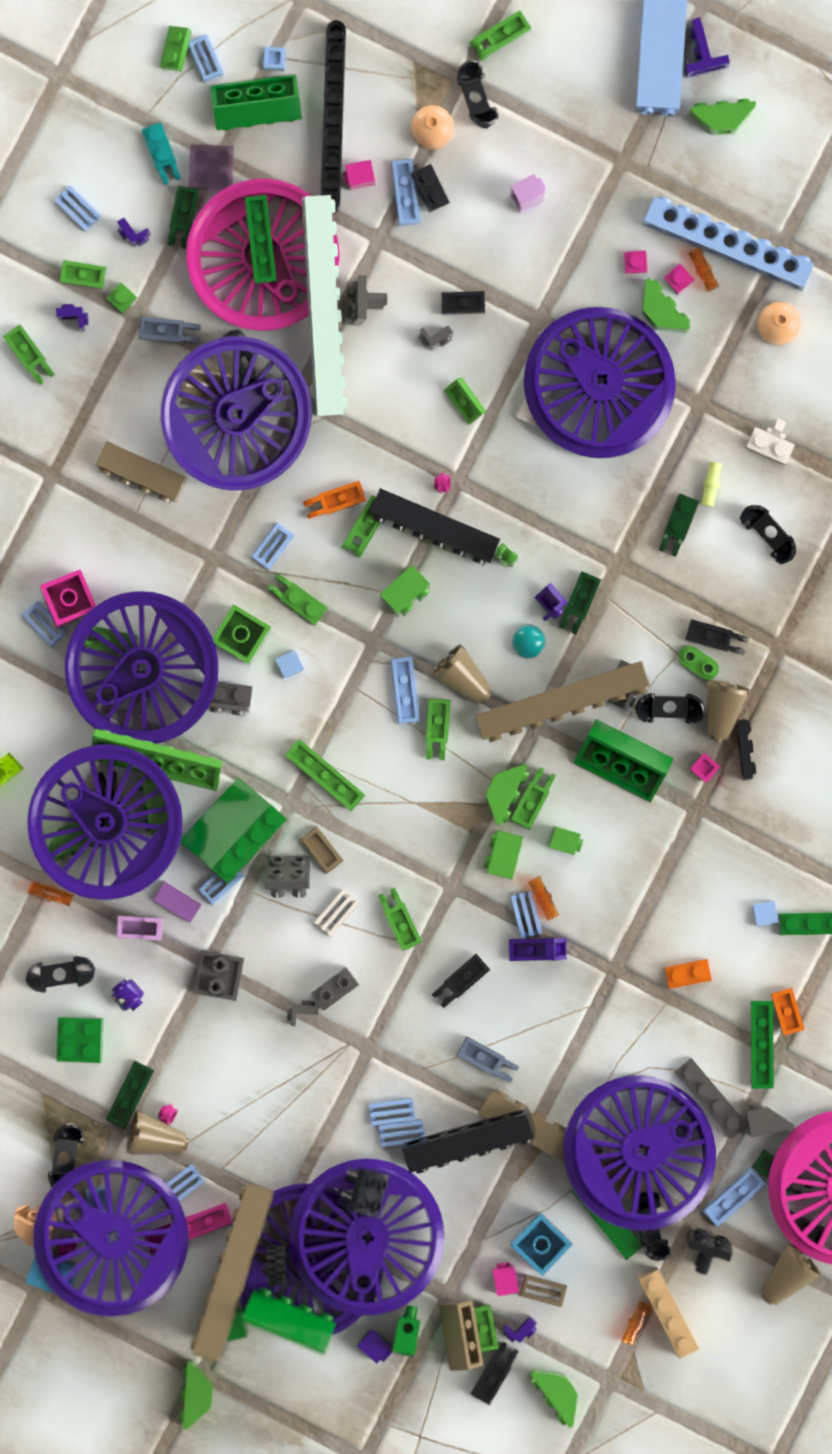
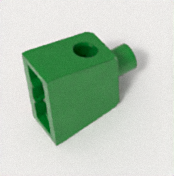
[392,1305,420,1357]

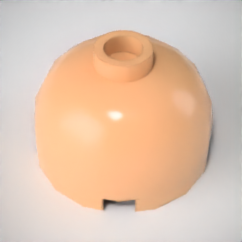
[411,105,454,150]
[757,301,801,346]
[13,1205,58,1246]

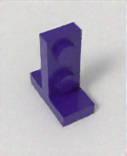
[685,17,730,78]
[509,938,567,961]

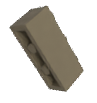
[439,1300,484,1371]

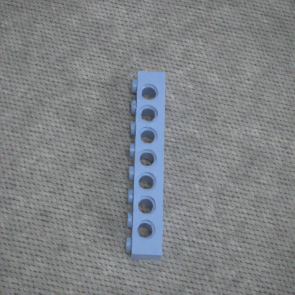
[643,196,814,291]

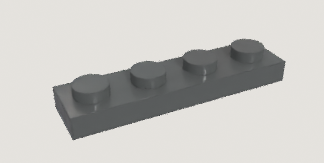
[674,1058,748,1139]

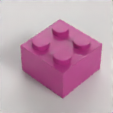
[40,569,96,629]

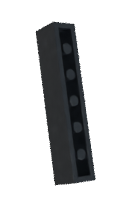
[369,488,500,566]
[401,1108,536,1174]

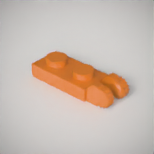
[303,480,367,519]

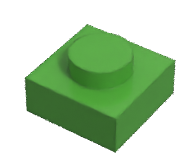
[107,283,137,314]

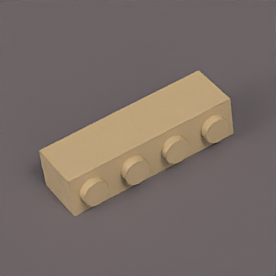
[638,1268,699,1359]

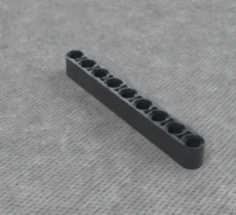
[321,20,346,215]

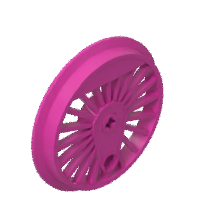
[186,179,339,331]
[768,1111,832,1264]

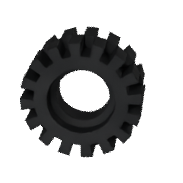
[266,1245,287,1285]

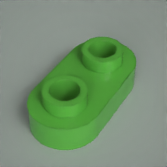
[678,646,719,680]

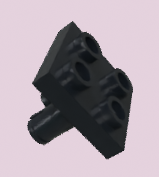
[340,1167,389,1218]
[687,1228,733,1275]

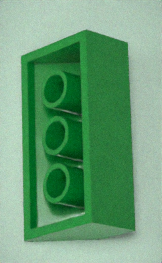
[211,74,302,131]
[573,719,674,803]

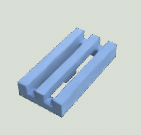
[188,34,224,83]
[54,185,101,232]
[251,523,295,570]
[22,601,68,647]
[198,871,244,905]
[511,891,542,938]
[369,1098,415,1126]
[379,1119,424,1147]
[166,1164,205,1201]

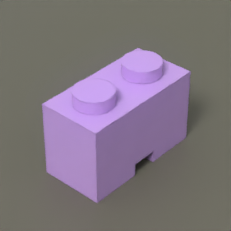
[510,174,546,213]
[117,916,164,940]

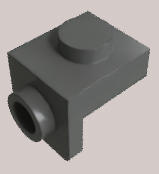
[419,325,453,350]
[287,1000,319,1026]

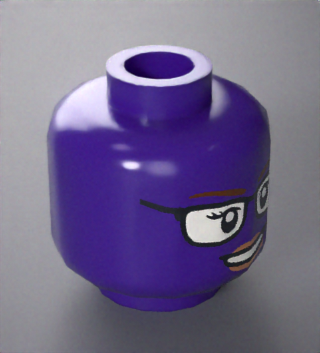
[111,978,144,1011]

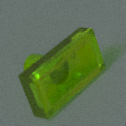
[0,752,24,787]

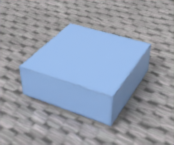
[263,47,286,71]
[275,650,304,679]
[752,901,779,927]

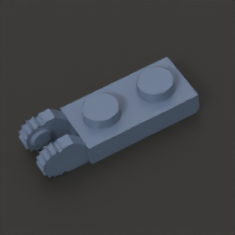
[139,317,201,344]
[456,1036,519,1083]

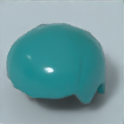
[512,624,546,659]

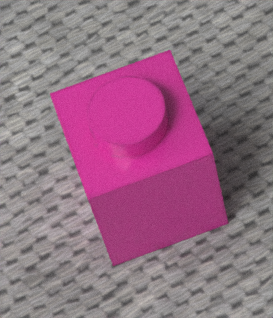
[342,160,376,190]
[492,1262,519,1297]

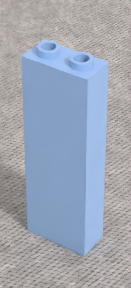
[635,0,687,116]

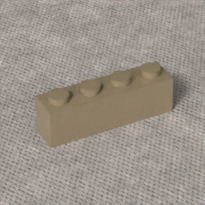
[96,441,187,504]

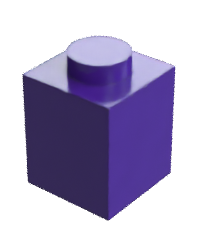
[357,1328,392,1364]

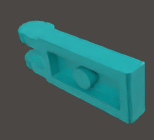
[141,122,181,185]

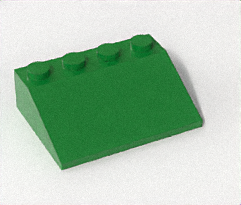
[180,777,287,885]
[241,1286,336,1355]

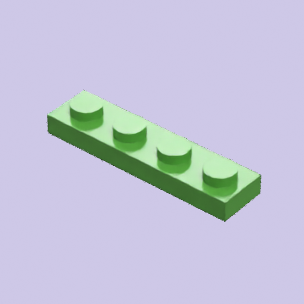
[285,739,365,812]

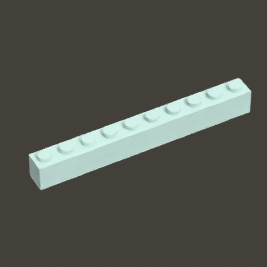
[302,195,347,416]

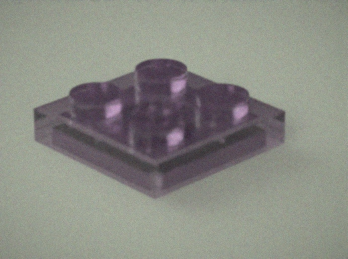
[189,144,234,190]

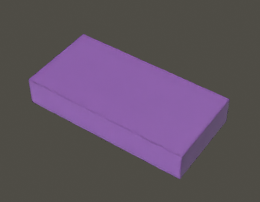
[153,881,202,923]

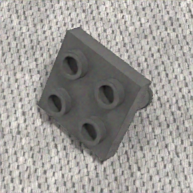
[348,275,388,326]
[265,856,310,898]
[193,950,244,1001]

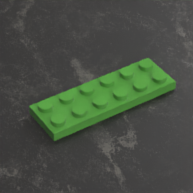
[92,729,223,791]

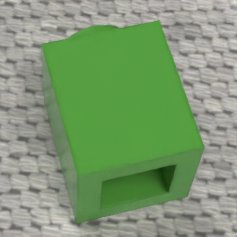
[549,826,583,855]

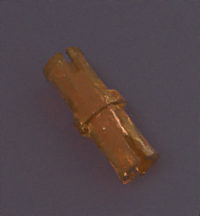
[688,247,720,292]
[528,876,560,921]
[28,881,74,907]
[621,1300,652,1346]

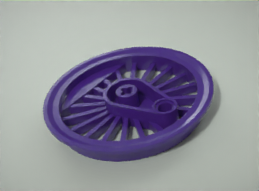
[524,307,676,459]
[161,336,312,491]
[65,591,219,744]
[27,745,183,900]
[563,1076,716,1231]
[289,1159,445,1315]
[33,1160,188,1317]
[240,1183,384,1335]

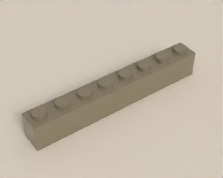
[475,661,651,743]
[478,1089,644,1200]
[190,1183,275,1363]

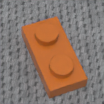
[664,959,712,989]
[771,988,805,1036]

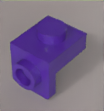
[117,217,151,247]
[56,304,89,332]
[534,583,568,621]
[503,1316,537,1344]

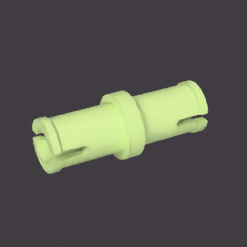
[701,462,722,507]

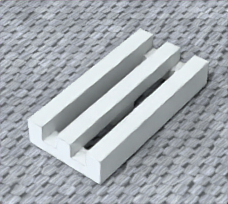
[314,890,359,937]

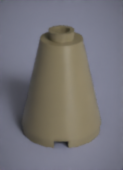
[178,362,232,405]
[431,644,491,704]
[706,680,750,742]
[126,1111,189,1155]
[761,1244,821,1305]

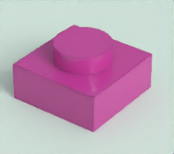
[624,250,648,275]
[663,264,694,295]
[690,753,721,783]

